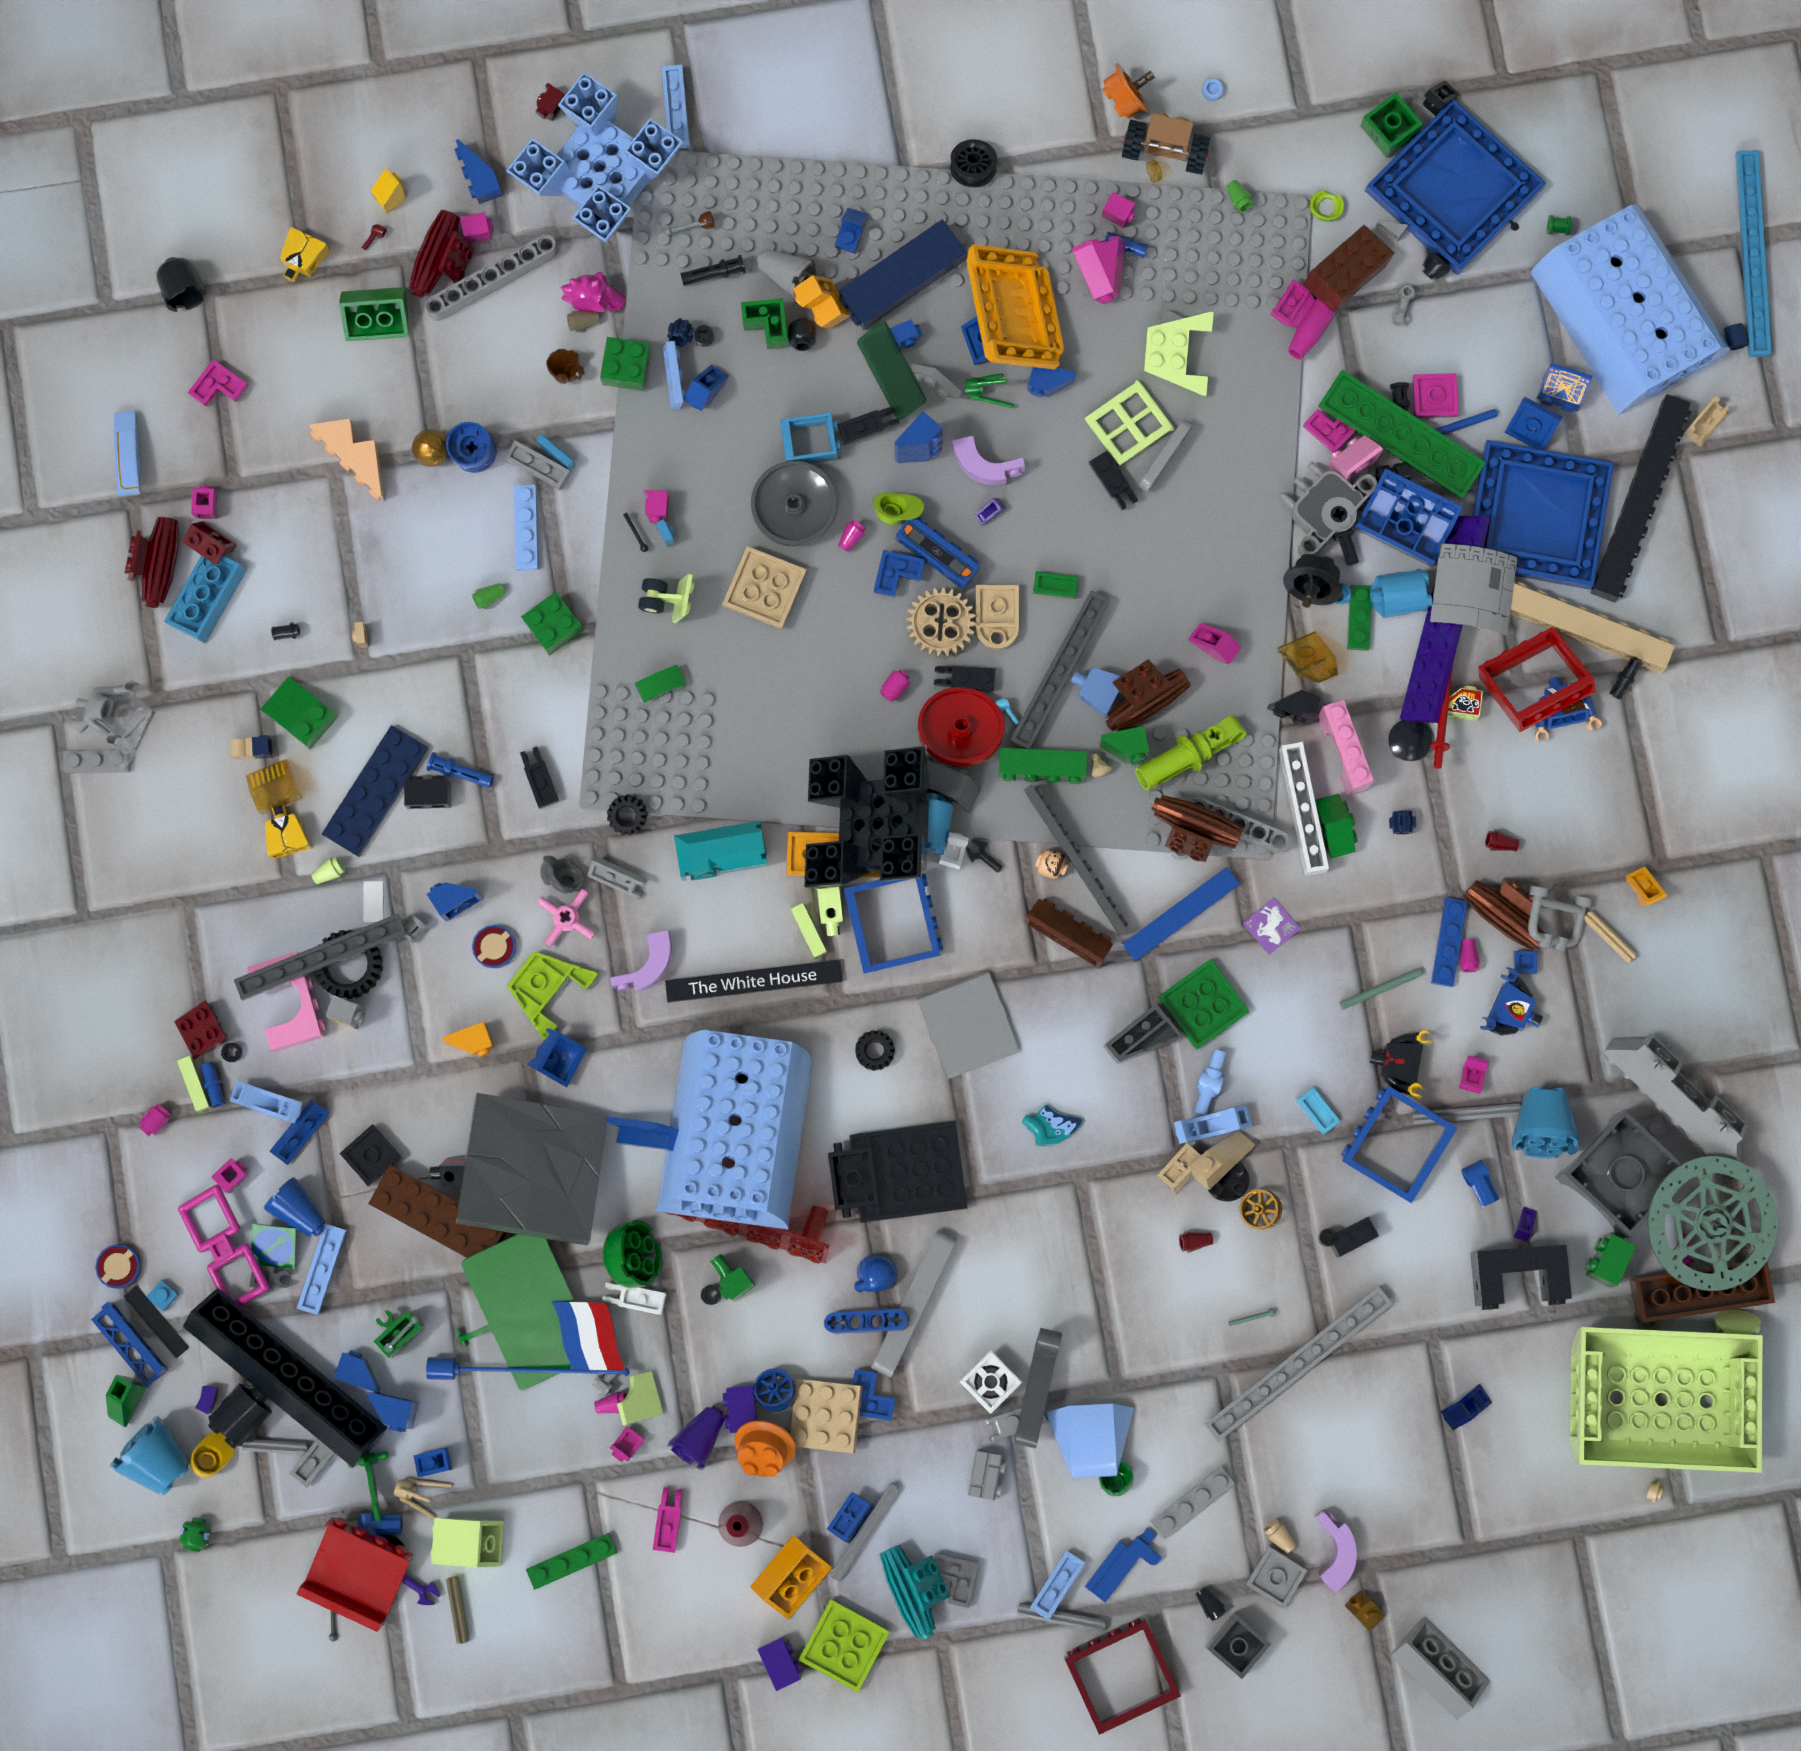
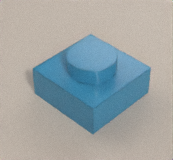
[656,519,676,547]
[147,1280,179,1311]

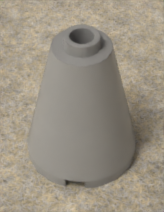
[757,249,818,299]

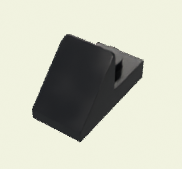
[1423,81,1460,116]

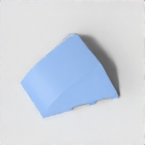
[1045,1403,1134,1478]

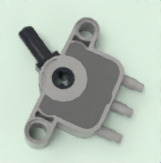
[1279,462,1377,566]

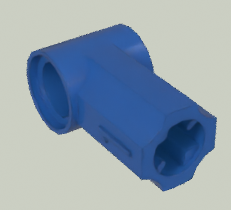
[1461,1160,1500,1207]
[358,1513,403,1536]

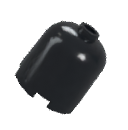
[156,257,207,312]

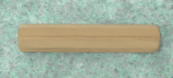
[1584,911,1636,963]

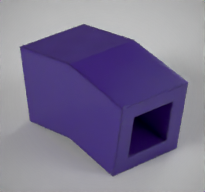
[195,1386,219,1414]

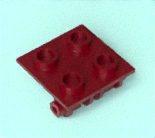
[174,1000,227,1059]

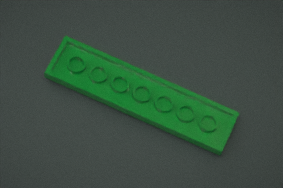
[1318,370,1486,500]

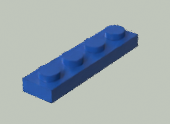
[1430,897,1467,987]

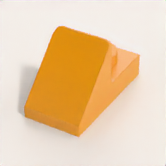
[1626,867,1667,907]

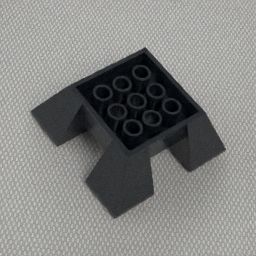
[804,746,930,888]

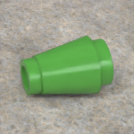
[1226,180,1254,213]
[472,583,505,610]

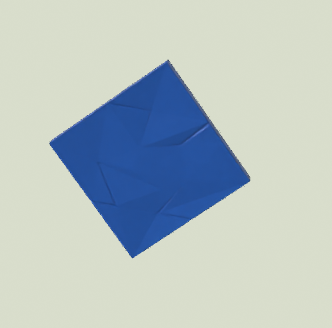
[1365,99,1546,276]
[1472,440,1614,590]

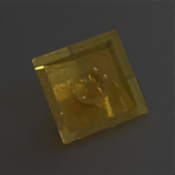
[1277,631,1338,683]

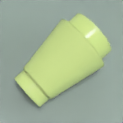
[311,857,345,885]

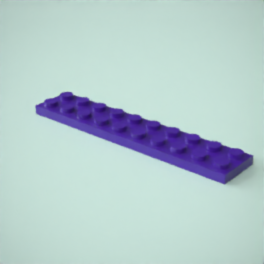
[1400,515,1490,723]

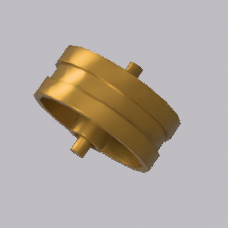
[1240,1189,1283,1230]

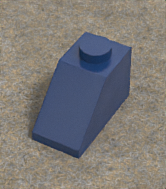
[684,364,729,411]
[1027,367,1076,397]
[334,1350,380,1392]

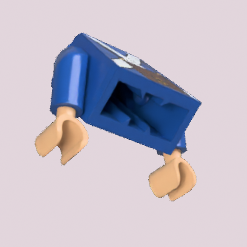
[1534,677,1602,742]

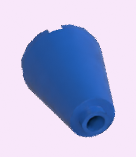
[264,1177,326,1237]

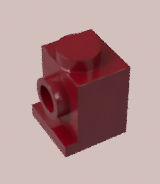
[535,83,565,121]

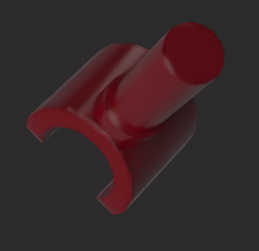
[361,224,387,251]

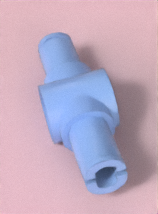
[1194,1049,1226,1115]

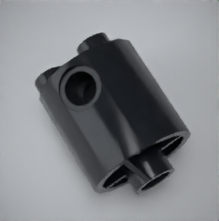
[208,1383,272,1449]

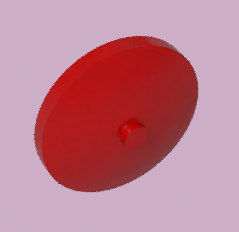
[917,687,1005,767]

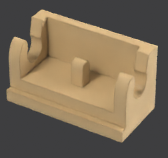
[1684,395,1729,447]
[1157,1143,1201,1194]

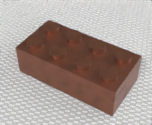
[1303,225,1395,313]

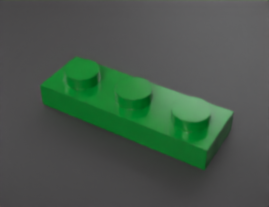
[1347,585,1372,651]

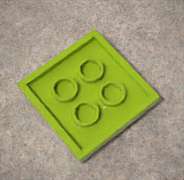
[799,1599,890,1693]

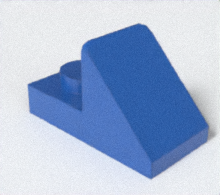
[835,208,868,254]
[413,1447,452,1477]

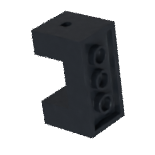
[1470,1245,1572,1310]

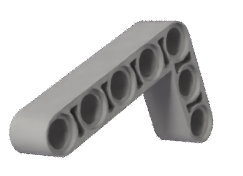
[1171,798,1290,860]

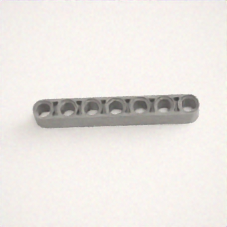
[425,234,558,321]
[871,1230,958,1378]

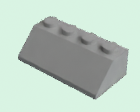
[1391,1618,1489,1720]

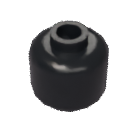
[788,318,816,351]

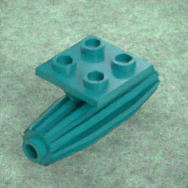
[879,1545,950,1640]

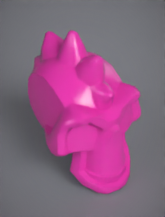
[561,272,626,312]

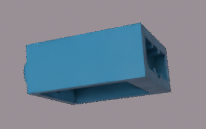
[780,412,841,463]

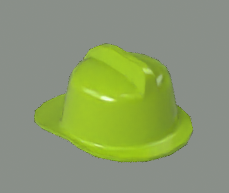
[873,492,924,525]

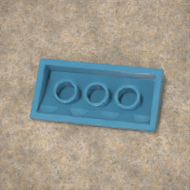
[164,555,247,644]

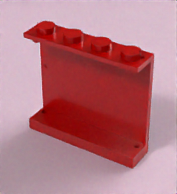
[296,1517,413,1632]

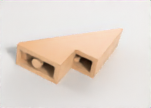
[309,419,384,501]

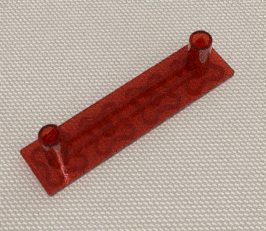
[664,1206,830,1264]

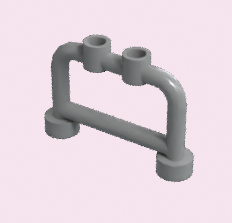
[1528,886,1592,952]

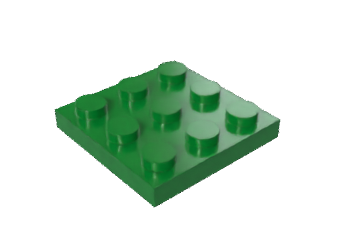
[1157,959,1250,1050]

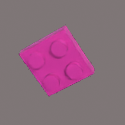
[1412,373,1459,418]

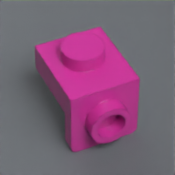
[1459,1056,1489,1094]
[610,1426,645,1462]

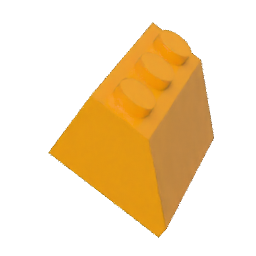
[750,1535,833,1620]

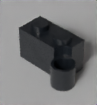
[1318,1216,1379,1258]

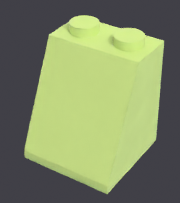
[430,1518,504,1567]

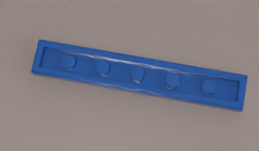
[1122,867,1240,962]

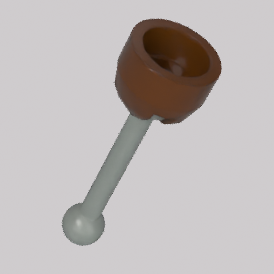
[664,211,715,236]

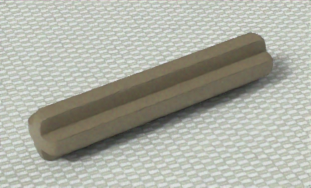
[446,1576,469,1644]

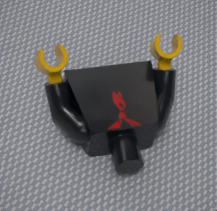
[1369,1030,1433,1099]

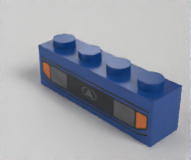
[896,517,980,591]

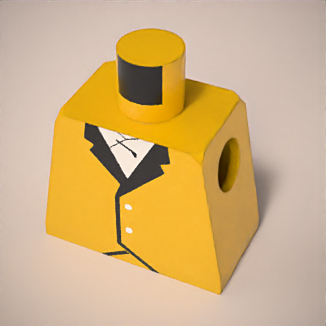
[280,227,330,282]
[265,805,312,860]

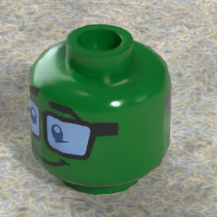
[179,1517,211,1552]

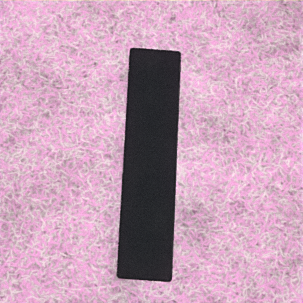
[124,1286,189,1358]

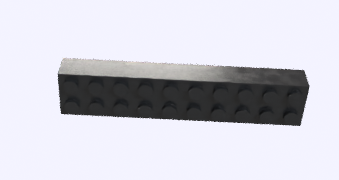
[183,1288,387,1468]

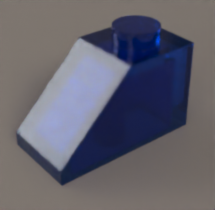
[1440,1384,1492,1430]

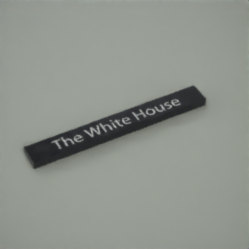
[665,960,841,1003]

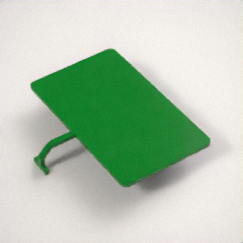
[456,1234,575,1390]

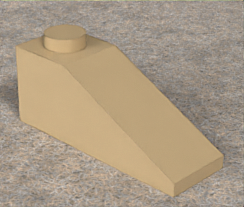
[1191,1131,1255,1190]

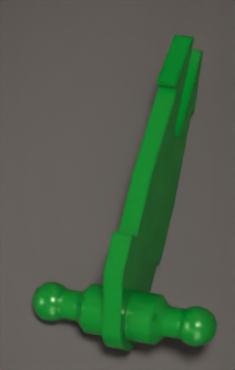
[348,1451,389,1522]

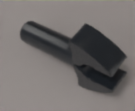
[966,840,1003,873]

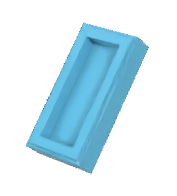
[1296,1087,1341,1135]

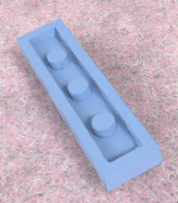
[661,65,690,148]
[514,485,538,571]
[297,1224,347,1315]

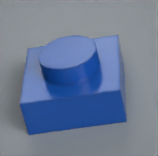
[1513,951,1537,974]

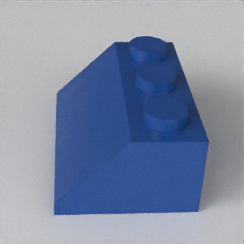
[894,411,943,463]

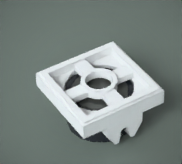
[959,1350,1022,1414]

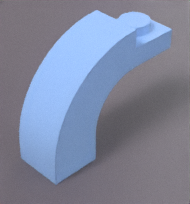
[229,1081,302,1124]
[1174,1105,1252,1144]

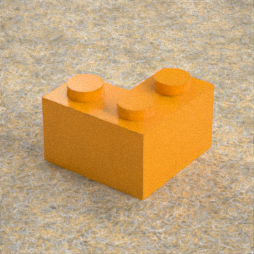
[793,275,850,329]

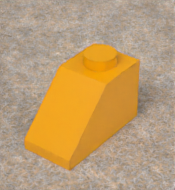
[442,1022,495,1057]

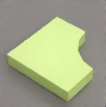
[617,1371,663,1425]

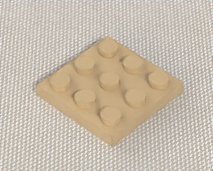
[722,546,807,630]
[790,1379,863,1454]

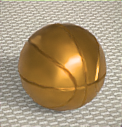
[412,429,449,467]

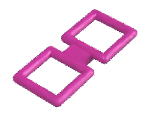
[178,1184,270,1306]

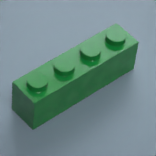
[998,748,1087,784]

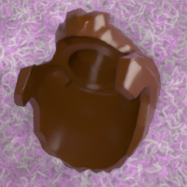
[546,349,585,384]

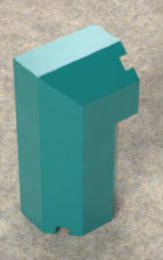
[674,821,768,881]

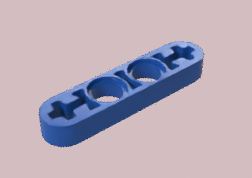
[824,1309,910,1334]

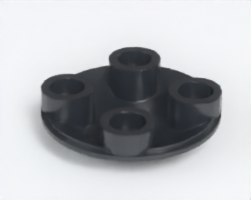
[1388,720,1432,761]
[1207,1162,1250,1202]

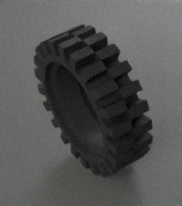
[313,930,383,999]

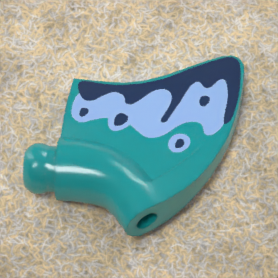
[1022,1104,1082,1147]

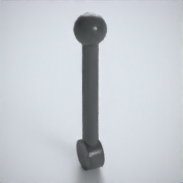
[329,1610,338,1642]

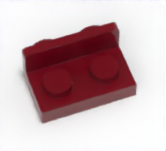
[182,521,237,565]

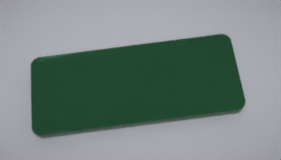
[857,322,926,420]

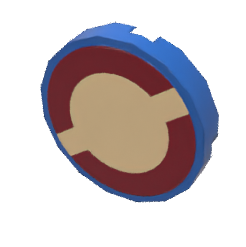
[472,925,516,969]
[95,1244,141,1289]

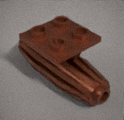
[1105,659,1191,732]
[1151,795,1243,862]
[1463,878,1546,951]

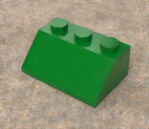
[339,287,409,341]

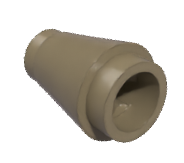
[567,311,599,332]

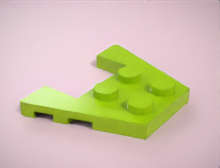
[507,951,598,1040]

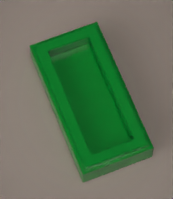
[1033,571,1078,599]

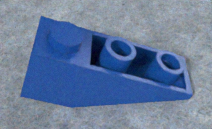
[454,139,503,204]

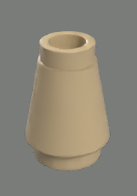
[1264,1519,1296,1553]

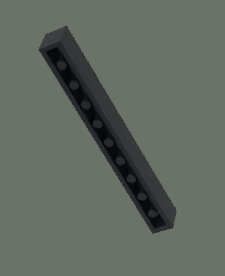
[1590,394,1692,602]

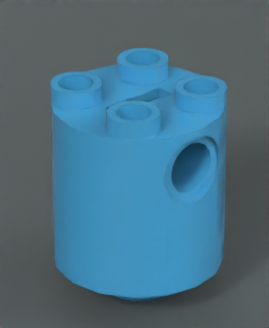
[1370,569,1432,618]
[927,793,954,855]

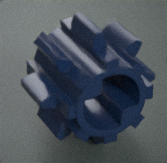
[667,318,694,347]
[1389,810,1416,835]

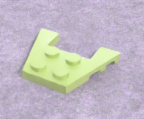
[1144,312,1214,396]

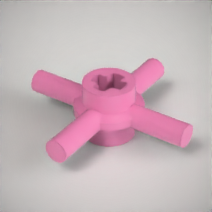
[537,889,595,947]

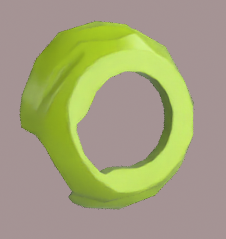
[1310,190,1344,222]

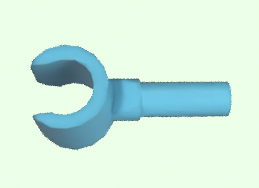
[995,698,1020,725]

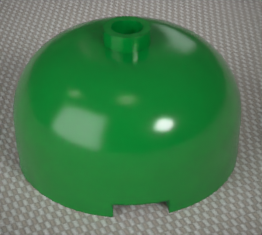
[602,1220,663,1288]

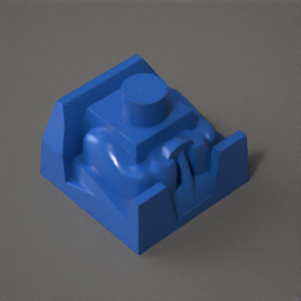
[527,1028,587,1087]

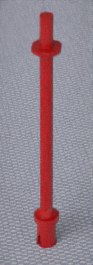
[1430,666,1453,769]

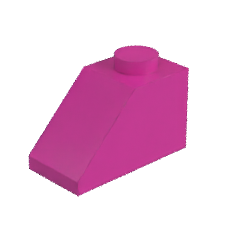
[1188,623,1241,664]

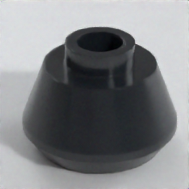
[1423,252,1450,280]

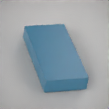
[536,434,575,472]

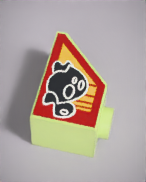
[1448,686,1483,720]

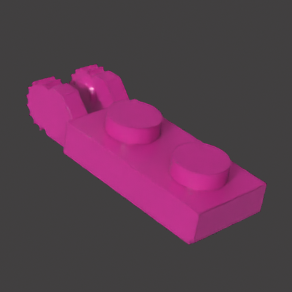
[653,1487,682,1553]

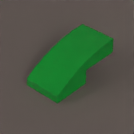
[635,665,686,703]

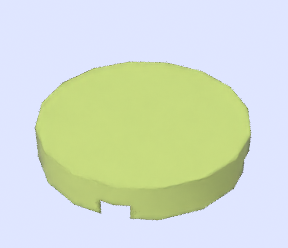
[1715,1310,1761,1335]

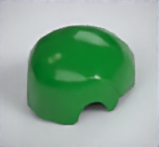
[1099,1461,1134,1496]

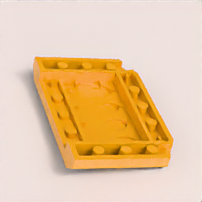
[966,244,1064,370]

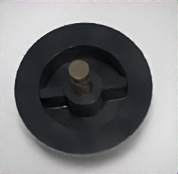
[1283,554,1342,608]

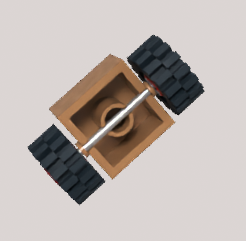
[1122,113,1211,175]

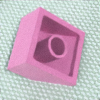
[1328,436,1383,482]

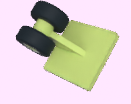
[638,574,694,623]

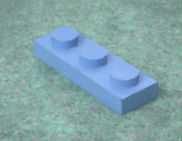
[663,341,685,410]
[1030,1550,1085,1621]

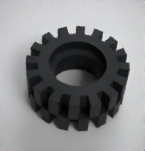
[607,794,648,835]
[855,1030,895,1071]

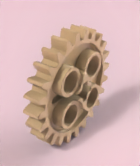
[906,587,976,658]

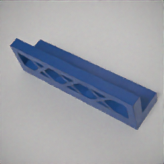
[606,1117,679,1151]
[91,1302,169,1387]

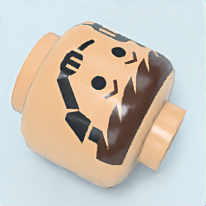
[1035,848,1069,880]

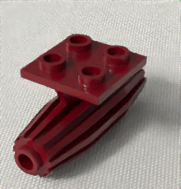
[409,210,474,298]
[124,517,179,608]

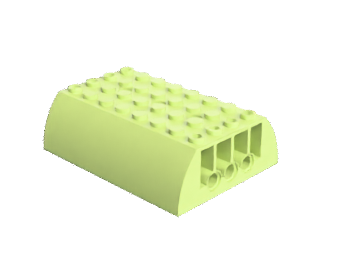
[1570,1327,1763,1473]

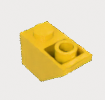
[371,168,406,213]

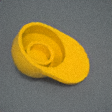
[189,1432,235,1478]

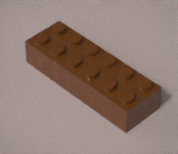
[368,1165,507,1258]
[1629,1261,1775,1323]

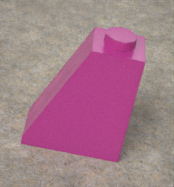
[1072,236,1125,304]

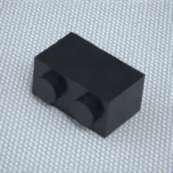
[404,775,451,809]

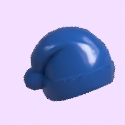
[854,1254,897,1293]

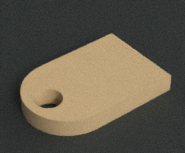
[976,585,1019,650]

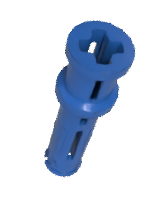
[426,752,494,788]

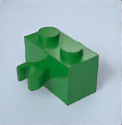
[373,1310,425,1358]

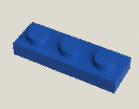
[270,1099,330,1165]

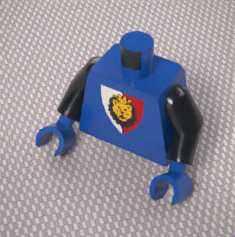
[1480,967,1543,1036]

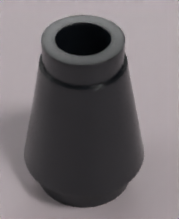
[1195,1587,1227,1622]

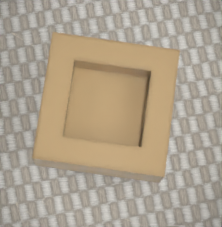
[352,622,369,648]

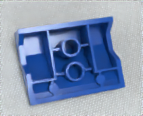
[1355,469,1463,567]

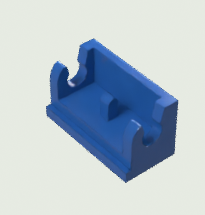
[827,1492,874,1544]

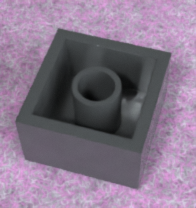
[1205,1613,1271,1679]

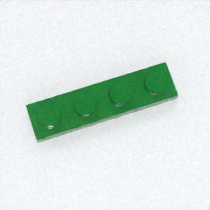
[526,1533,617,1590]

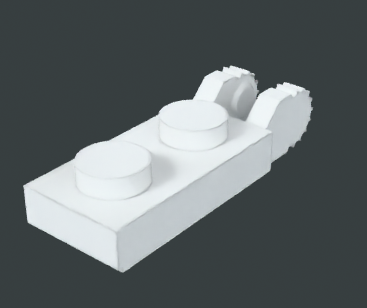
[602,1282,667,1315]

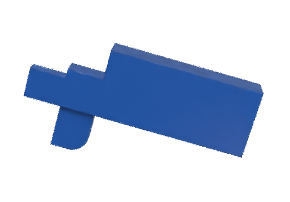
[1085,1528,1162,1603]

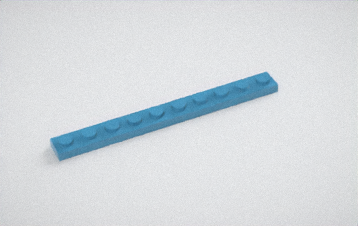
[1735,150,1772,357]

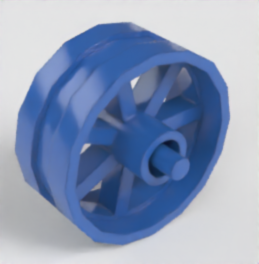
[754,1369,796,1412]

